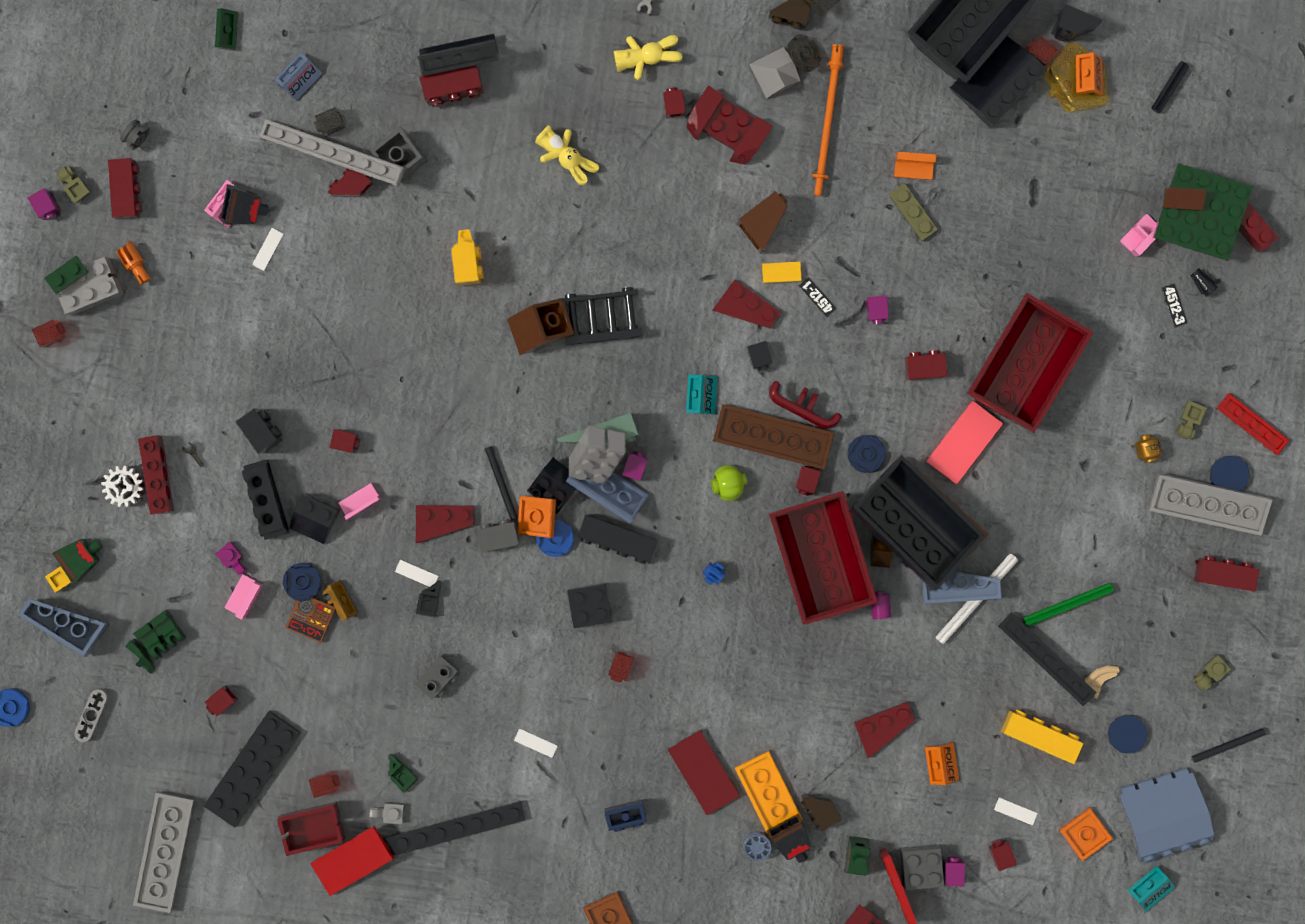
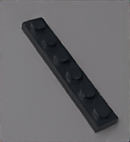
[998,613,1097,706]

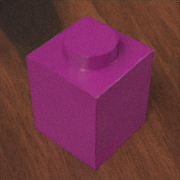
[27,188,61,220]
[866,295,889,324]
[622,451,648,481]
[943,856,965,887]

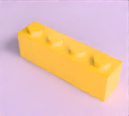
[1001,709,1083,764]

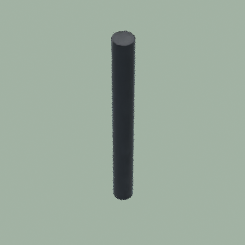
[485,446,518,520]
[1191,728,1266,763]

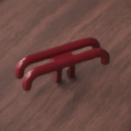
[769,381,841,429]

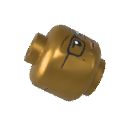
[1135,434,1162,463]

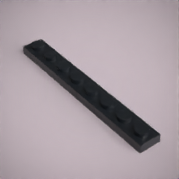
[383,801,525,856]

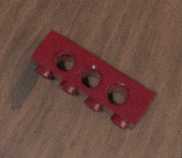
[138,435,174,515]

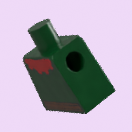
[52,538,103,583]
[844,836,870,876]

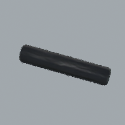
[1151,61,1189,113]

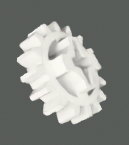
[101,466,145,507]

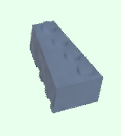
[18,599,109,657]

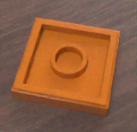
[518,496,556,538]
[1059,807,1113,861]

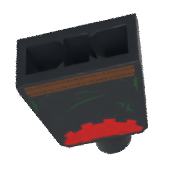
[220,184,269,225]
[767,813,811,863]

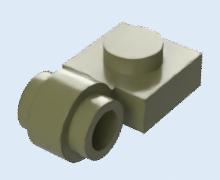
[57,166,91,204]
[1176,401,1206,440]
[1193,655,1231,691]

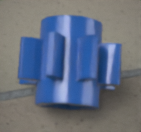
[702,562,726,585]

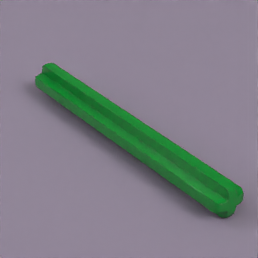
[1023,583,1114,626]

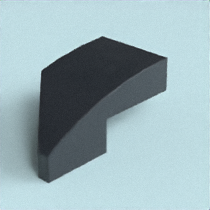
[416,580,441,618]

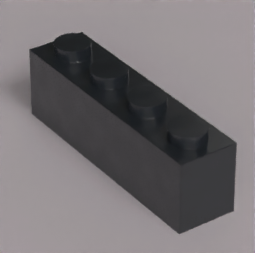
[578,514,658,564]

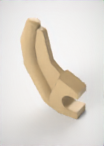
[1084,665,1120,698]

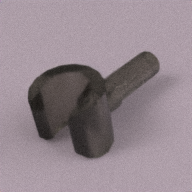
[182,442,204,468]

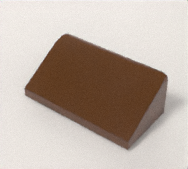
[1163,187,1206,210]

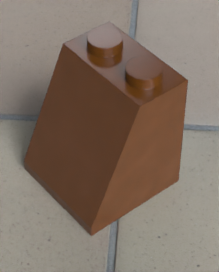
[737,191,787,253]
[507,298,574,355]

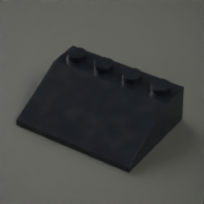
[950,36,1048,128]

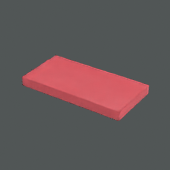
[926,400,1003,485]

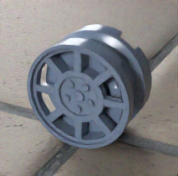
[744,832,771,861]

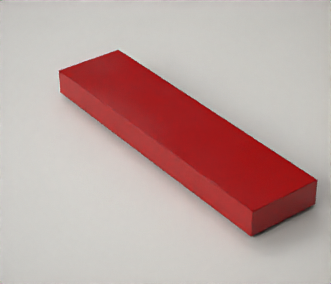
[1216,393,1290,455]

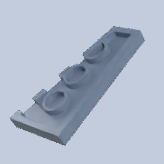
[922,571,1002,604]

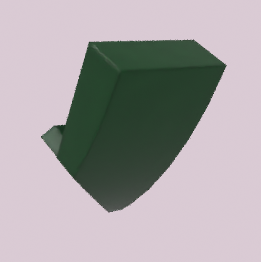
[125,639,155,673]
[388,753,418,793]

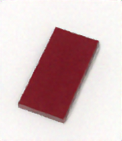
[668,730,740,815]

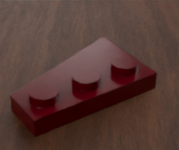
[712,279,781,329]
[416,505,474,543]
[854,702,915,758]

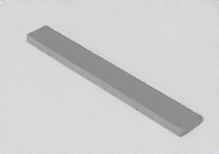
[259,119,405,187]

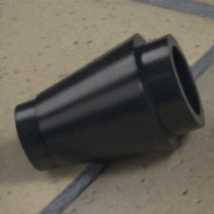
[1190,268,1218,297]

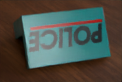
[686,375,718,415]
[1128,866,1175,912]

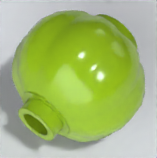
[711,465,747,502]

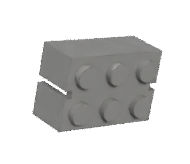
[57,257,124,316]
[569,426,625,484]

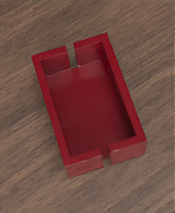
[419,65,484,108]
[277,801,346,856]

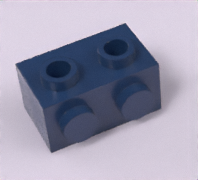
[604,799,647,832]

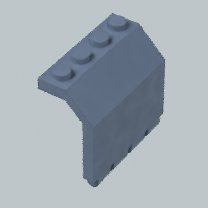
[1119,768,1214,863]

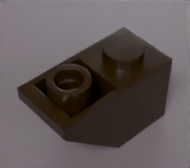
[768,0,813,30]
[870,532,893,568]
[801,794,842,831]

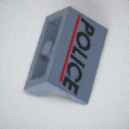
[275,53,323,101]

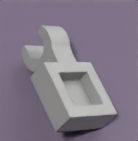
[369,803,404,824]

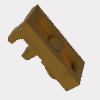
[322,580,358,621]

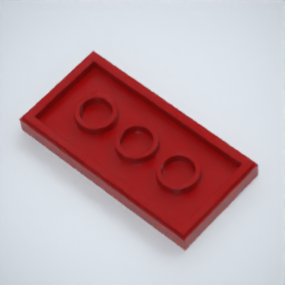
[310,825,394,896]
[879,848,917,924]

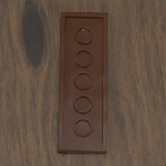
[713,404,834,470]

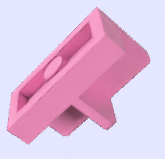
[1120,214,1157,257]

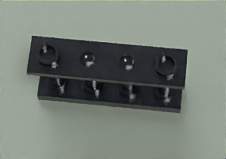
[418,33,499,76]
[562,287,643,345]

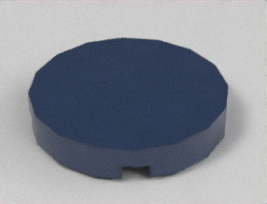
[847,435,886,473]
[1210,456,1250,491]
[283,563,322,602]
[1108,715,1147,754]

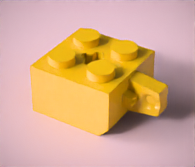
[451,229,484,286]

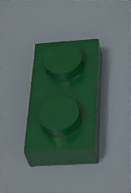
[215,8,238,51]
[44,256,89,294]

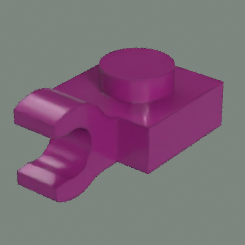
[215,541,247,575]

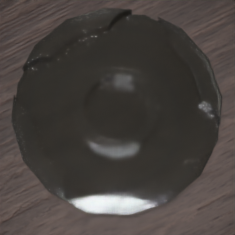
[788,34,822,72]

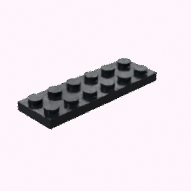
[204,711,301,828]

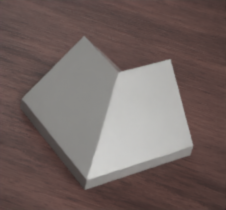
[749,47,801,99]

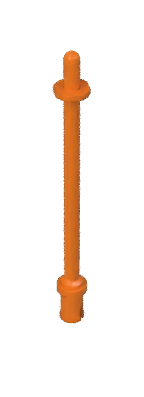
[812,44,844,197]

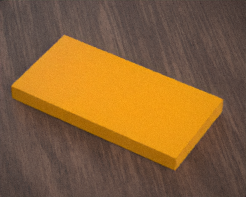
[734,750,803,837]

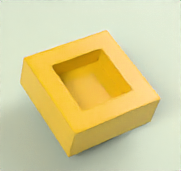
[45,566,72,593]

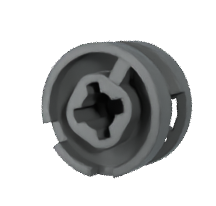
[120,119,150,150]

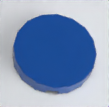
[536,519,574,557]
[0,688,30,727]

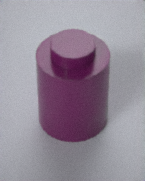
[871,591,892,620]

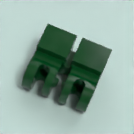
[133,609,186,660]

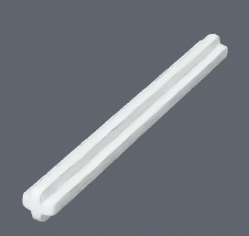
[936,554,1018,644]

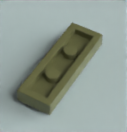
[888,183,938,241]

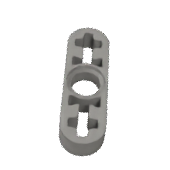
[75,689,109,742]

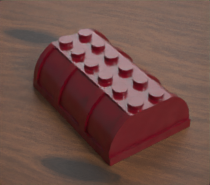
[966,293,1094,433]
[769,491,878,625]

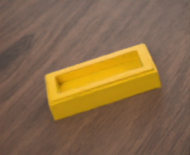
[762,262,801,283]

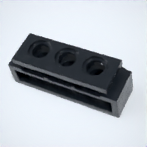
[242,460,290,540]

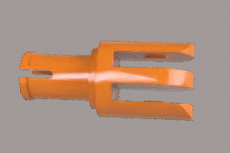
[116,241,151,285]

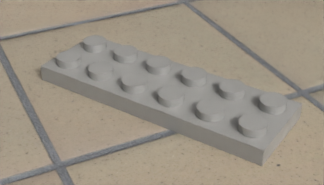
[1148,473,1272,536]
[133,792,195,913]

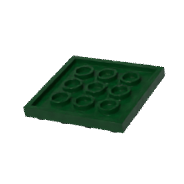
[1153,163,1253,261]

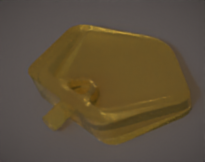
[1044,42,1108,112]

